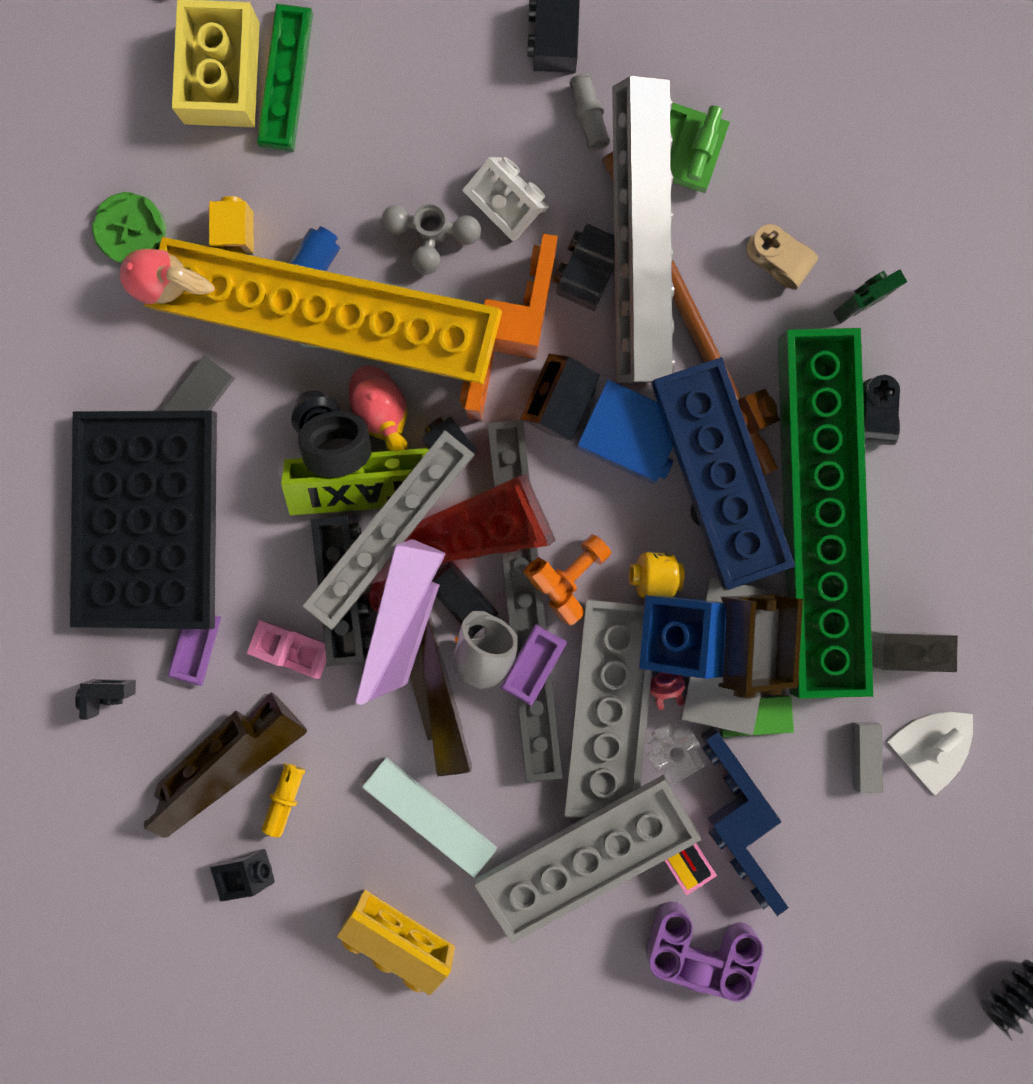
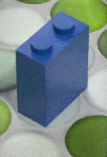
[576,380,674,484]

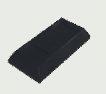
[432,560,499,637]

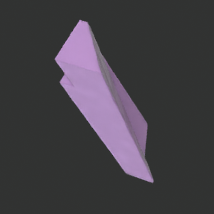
[355,539,445,705]

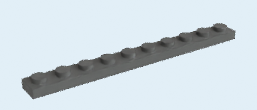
[487,420,563,782]

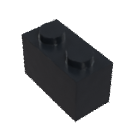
[527,0,580,73]
[520,353,600,441]

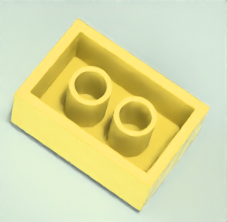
[172,0,260,127]

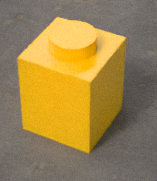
[209,196,254,254]

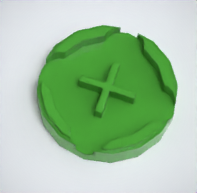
[92,192,166,264]

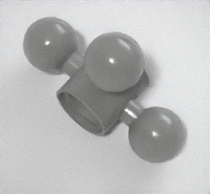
[382,203,481,275]

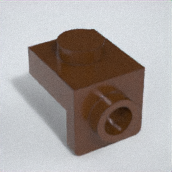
[738,388,781,435]

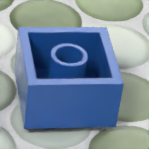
[639,595,727,679]

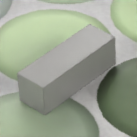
[853,722,883,793]

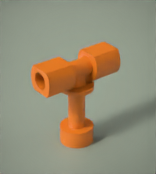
[523,534,612,626]

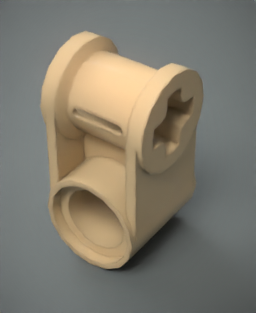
[746,224,819,290]

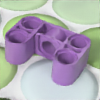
[646,901,764,1002]

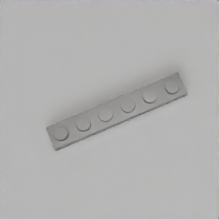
[303,431,475,630]

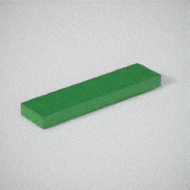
[257,3,313,152]

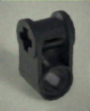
[863,374,900,445]

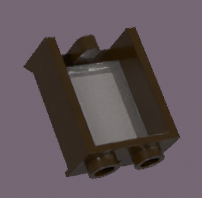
[718,594,803,698]

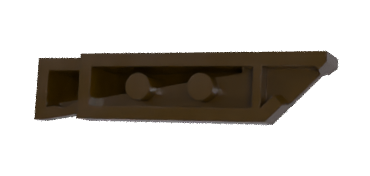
[410,614,472,777]
[143,692,307,838]

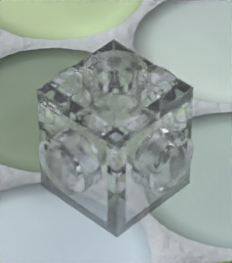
[646,723,705,785]

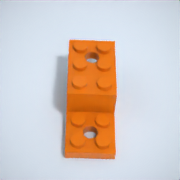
[460,233,558,421]

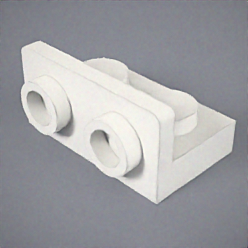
[462,157,549,241]

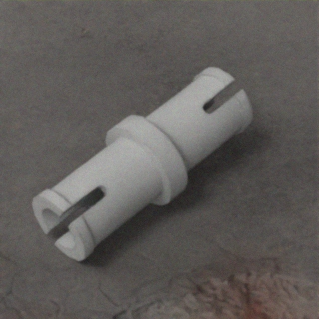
[569,73,610,151]

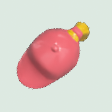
[349,365,409,451]

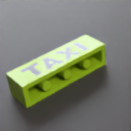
[281,448,429,515]

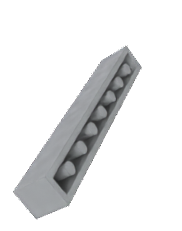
[612,76,675,383]

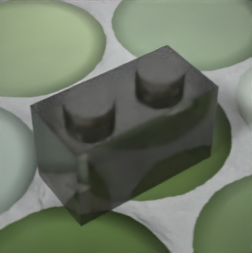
[871,631,958,672]

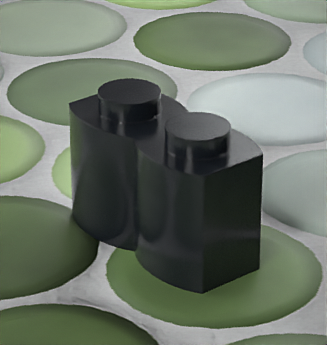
[553,223,615,312]

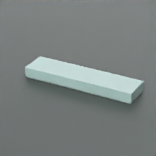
[363,757,497,878]

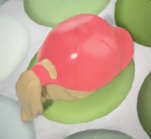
[119,249,215,304]

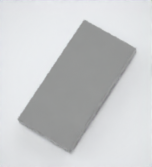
[680,578,781,735]

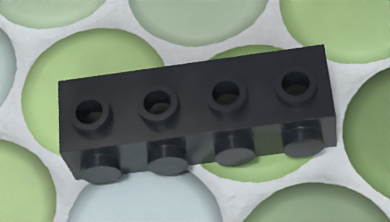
[311,515,373,667]

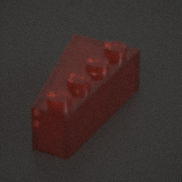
[405,474,556,563]

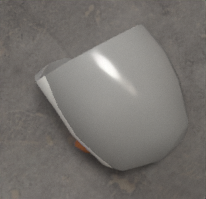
[454,611,517,689]

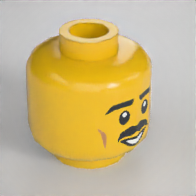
[629,552,685,598]

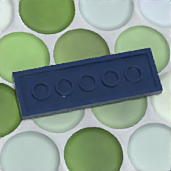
[651,357,795,591]

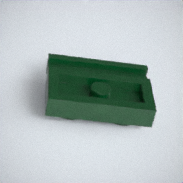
[833,269,907,324]

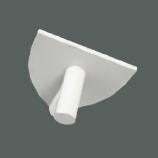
[887,711,973,796]

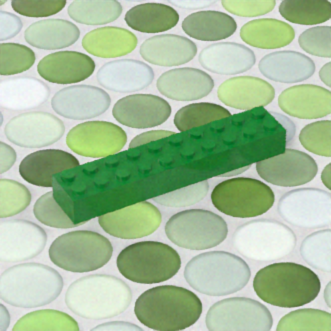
[778,328,874,699]

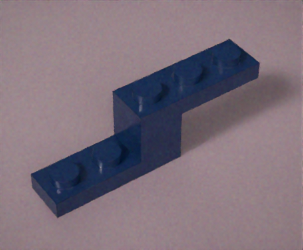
[701,727,789,916]

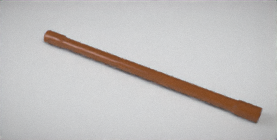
[602,151,779,476]

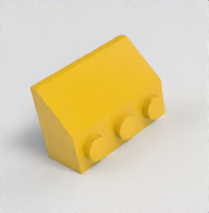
[337,889,455,995]

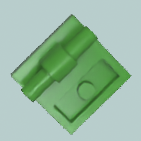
[670,102,730,193]

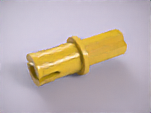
[262,763,306,838]

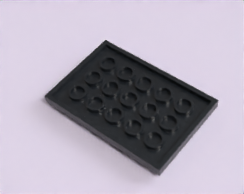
[70,410,217,629]

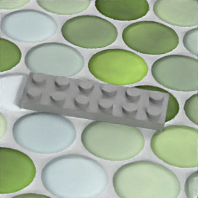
[564,599,652,818]
[474,774,701,944]

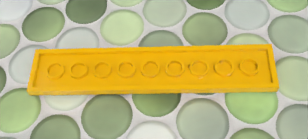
[144,237,502,385]

